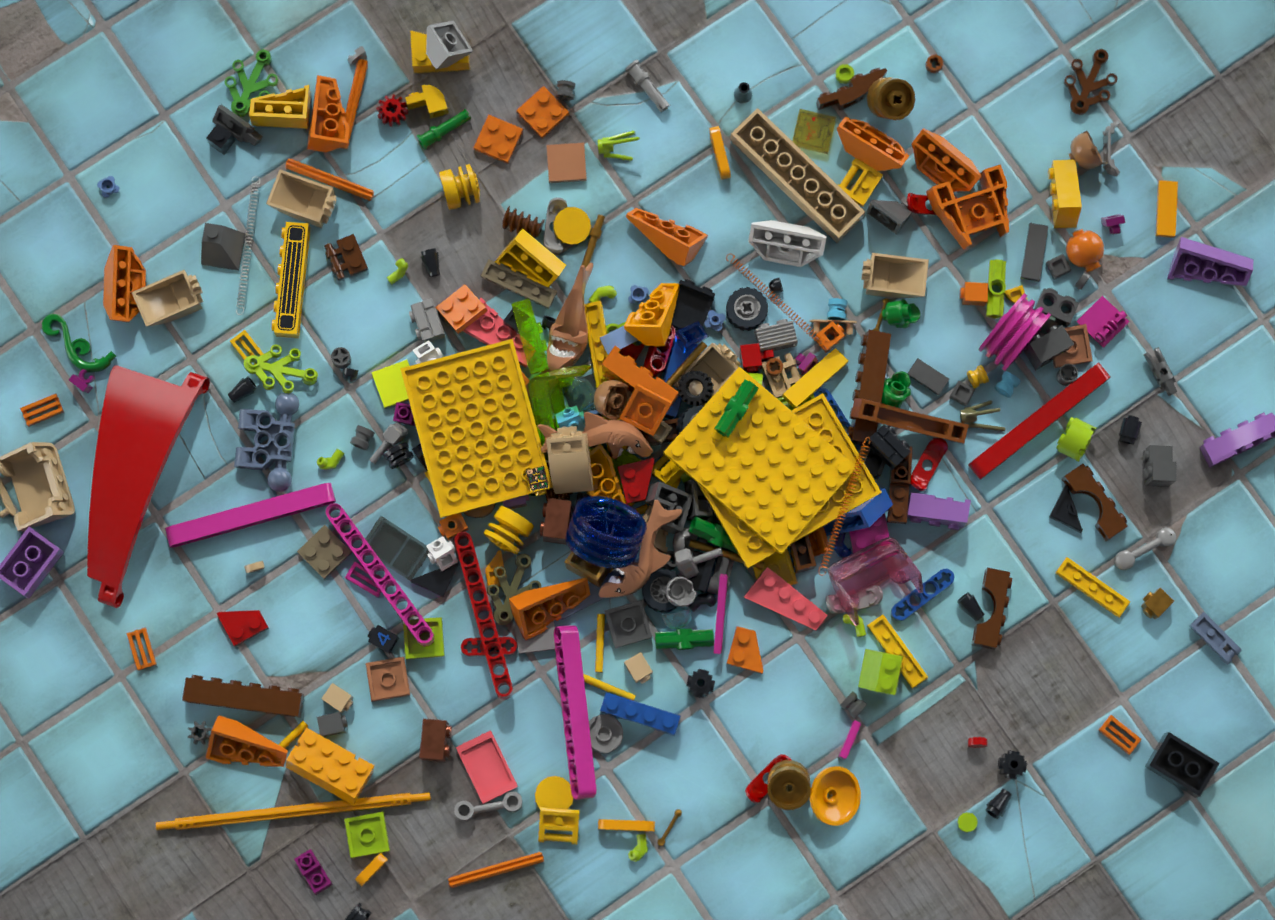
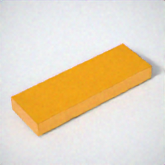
[1155,180,1178,238]

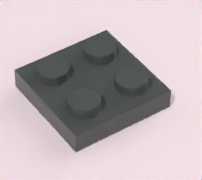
[604,600,652,648]

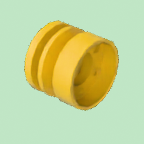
[439,164,480,210]
[483,506,535,555]

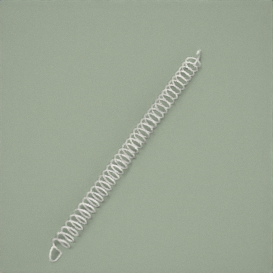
[236,176,260,315]

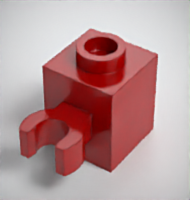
[739,343,774,373]

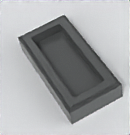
[907,358,949,396]

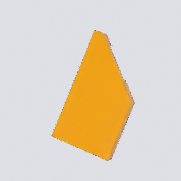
[485,550,506,589]

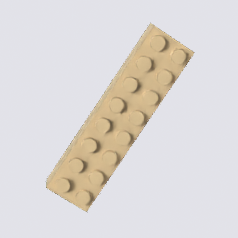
[730,108,865,243]

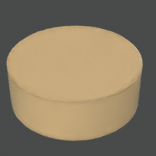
[244,561,265,573]

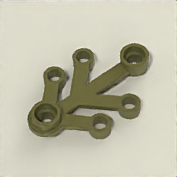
[486,554,541,625]

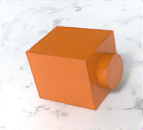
[959,282,988,306]

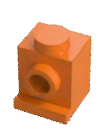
[815,321,845,353]
[438,513,469,540]

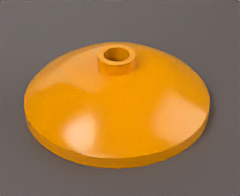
[810,766,861,826]

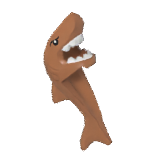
[547,263,593,373]
[537,412,653,459]
[599,500,683,598]

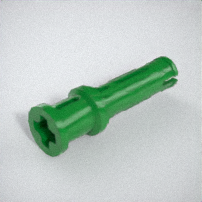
[416,109,471,150]

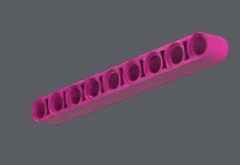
[165,483,336,548]
[326,503,434,647]
[554,625,597,799]

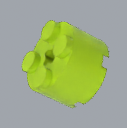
[1056,417,1097,462]

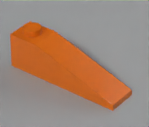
[307,75,349,153]
[626,208,708,266]
[509,578,591,640]
[206,715,288,767]

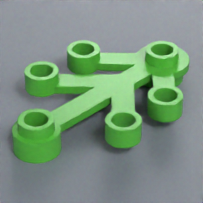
[225,50,279,116]

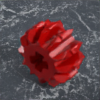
[376,94,409,127]

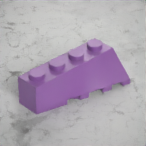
[1167,237,1254,286]
[1199,412,1275,468]

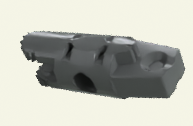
[1143,347,1177,396]

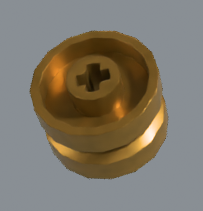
[867,77,915,120]
[768,760,811,810]

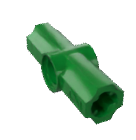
[714,380,759,438]
[689,517,738,554]
[655,629,714,650]

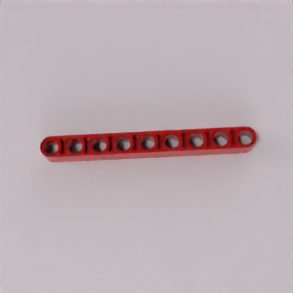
[968,362,1111,480]
[455,532,513,700]

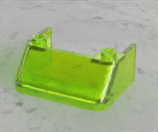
[528,365,596,448]

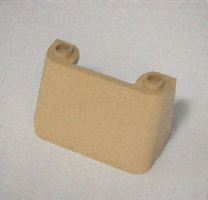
[0,442,75,531]

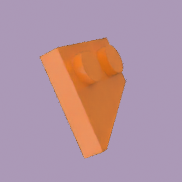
[726,626,763,674]

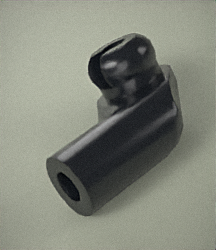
[687,593,717,612]

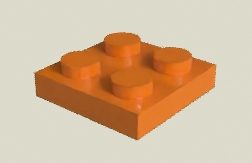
[516,86,569,138]
[473,114,523,164]
[435,284,488,334]
[619,384,672,436]

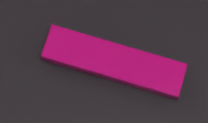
[714,574,728,654]

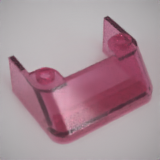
[828,537,924,626]

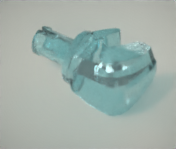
[561,366,596,413]

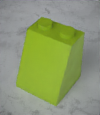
[858,649,904,695]

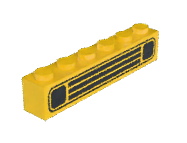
[271,222,311,338]

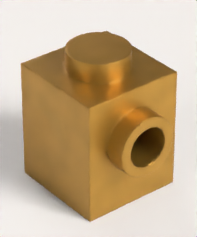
[1141,587,1174,619]

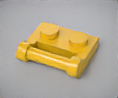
[837,158,883,207]
[651,454,685,486]
[538,808,580,845]

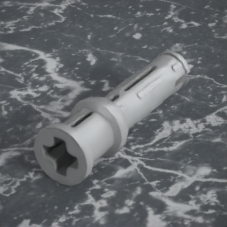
[625,60,670,112]

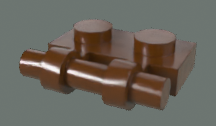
[324,234,368,280]

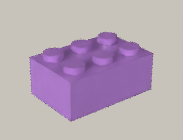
[0,527,64,598]

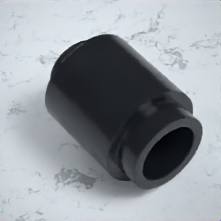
[1119,415,1142,445]

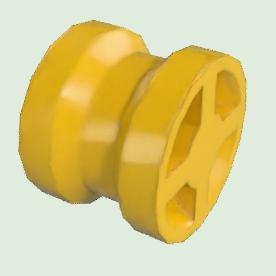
[967,365,989,389]

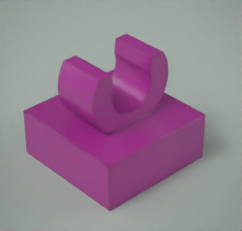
[1101,214,1125,235]
[795,353,819,375]
[69,369,95,393]

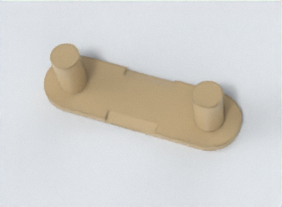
[810,319,857,335]
[0,478,16,518]

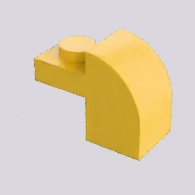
[405,85,449,119]

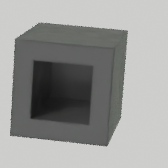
[317,712,348,737]

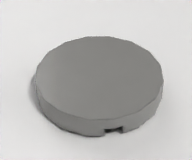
[589,714,623,753]

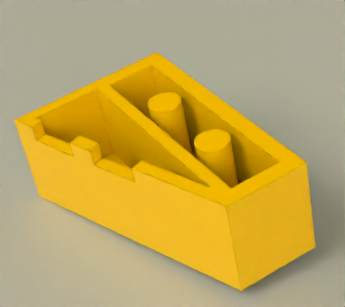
[410,30,470,73]
[249,85,311,129]
[1048,160,1082,228]
[495,229,566,287]

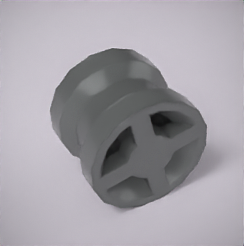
[555,80,576,101]
[331,347,351,369]

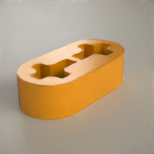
[355,853,388,887]

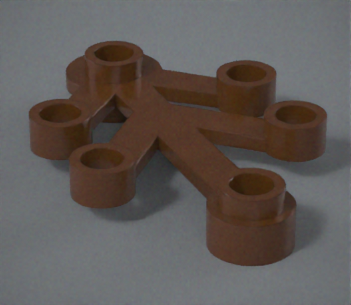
[1064,49,1118,115]

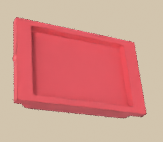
[456,730,518,804]

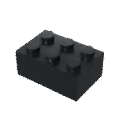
[1145,732,1220,798]

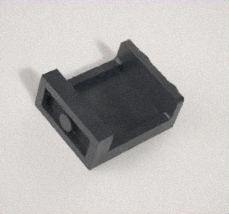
[671,279,715,339]

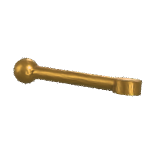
[873,298,890,331]
[657,809,682,846]

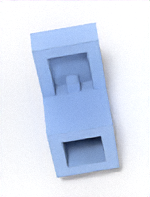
[600,326,638,355]

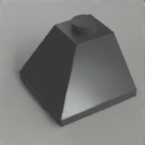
[866,200,912,235]
[201,223,246,271]

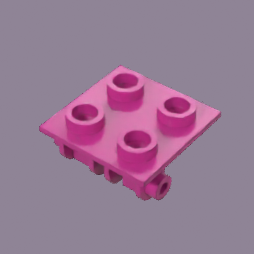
[1076,295,1130,348]

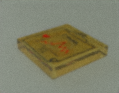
[792,109,836,154]

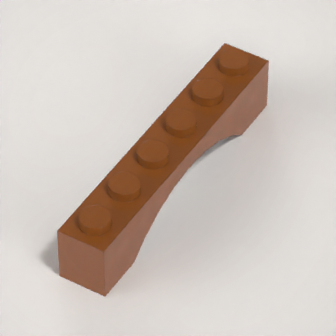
[850,398,969,443]

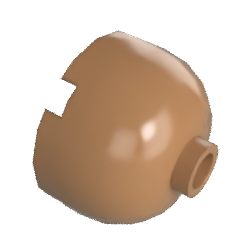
[1069,131,1103,169]
[593,380,631,420]

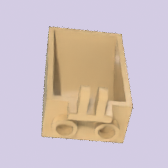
[266,169,337,228]
[861,253,929,298]
[131,270,203,326]
[674,343,741,406]
[546,426,594,494]

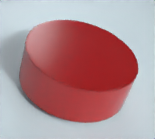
[968,737,988,748]

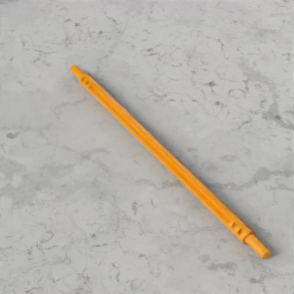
[156,792,431,830]

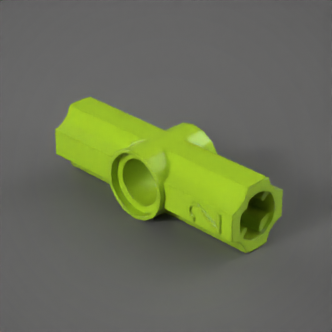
[986,259,1006,319]

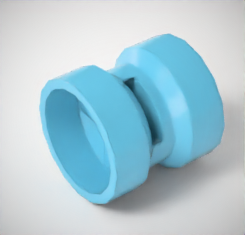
[827,298,847,320]
[994,371,1021,398]

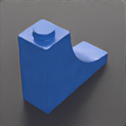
[823,488,893,536]

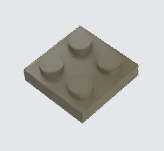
[297,525,352,580]

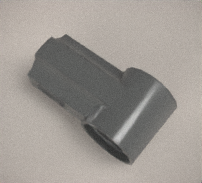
[707,556,734,595]

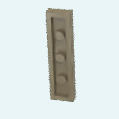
[481,259,557,309]

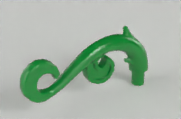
[41,314,116,374]

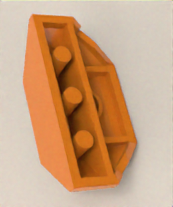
[837,117,909,171]
[911,128,982,192]
[103,245,146,322]

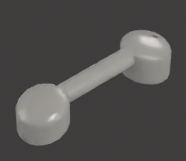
[1114,527,1176,570]
[454,792,523,822]

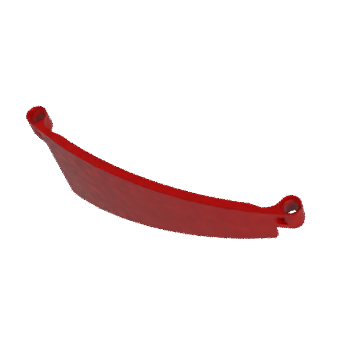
[87,365,210,608]

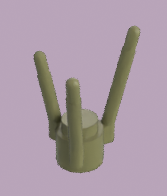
[960,400,1005,431]

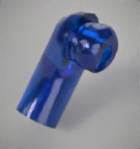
[833,533,852,559]

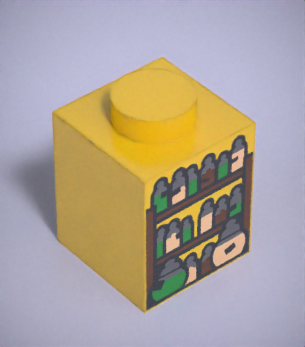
[525,466,550,496]

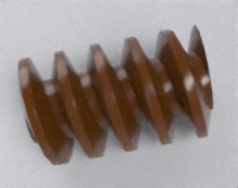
[502,206,545,239]

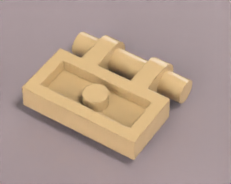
[762,353,802,398]

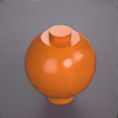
[1066,229,1104,272]

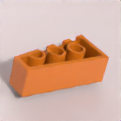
[602,346,679,415]

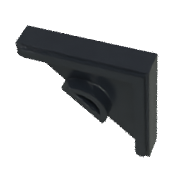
[1049,485,1083,533]
[411,563,458,597]

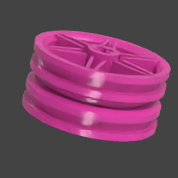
[978,293,1051,371]

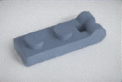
[1189,612,1242,665]

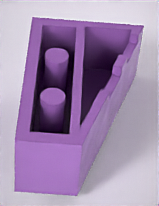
[907,493,971,530]

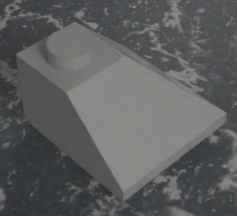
[426,21,473,69]

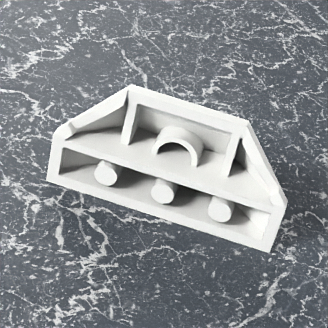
[748,220,827,267]

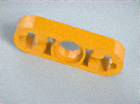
[709,126,731,180]
[598,819,655,831]

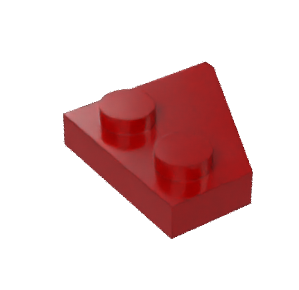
[618,458,654,504]
[216,610,269,646]

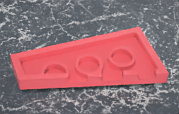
[463,298,536,368]
[743,567,828,630]

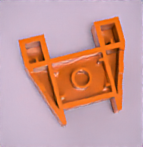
[926,164,1009,250]

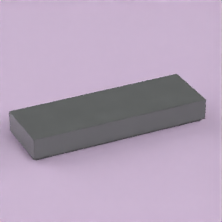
[1020,223,1048,282]

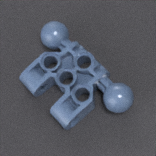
[234,393,299,492]

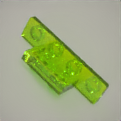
[512,299,549,374]

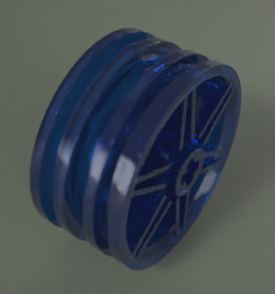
[565,496,647,568]

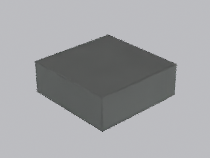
[1045,254,1072,280]
[949,380,975,406]

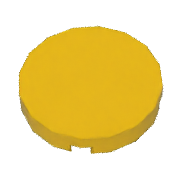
[553,207,591,245]
[535,776,573,810]

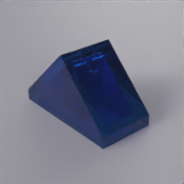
[674,321,709,353]

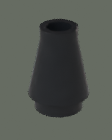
[734,82,752,103]
[420,248,440,277]
[228,376,257,403]
[957,592,985,621]
[985,789,1012,819]

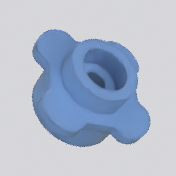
[97,176,120,198]
[628,285,649,304]
[704,310,726,331]

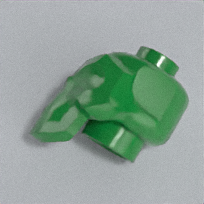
[882,299,921,329]
[881,371,911,408]

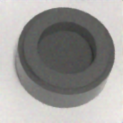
[1075,271,1091,290]

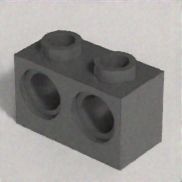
[1034,288,1079,327]
[685,478,713,520]

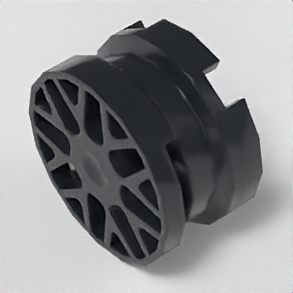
[383,442,414,469]
[345,903,372,920]

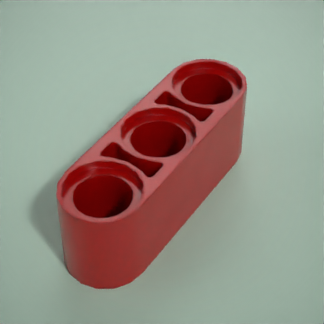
[643,325,676,378]

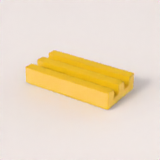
[230,330,267,365]

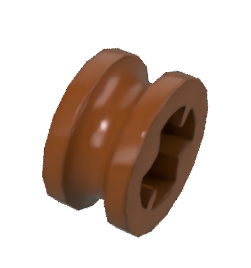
[926,54,943,73]
[766,358,783,376]

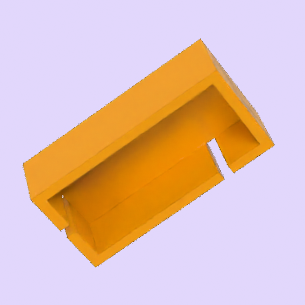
[285,727,374,805]

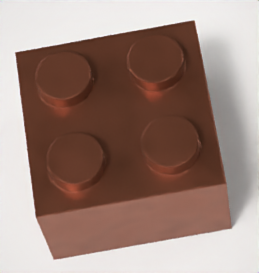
[540,498,572,545]
[419,719,452,762]

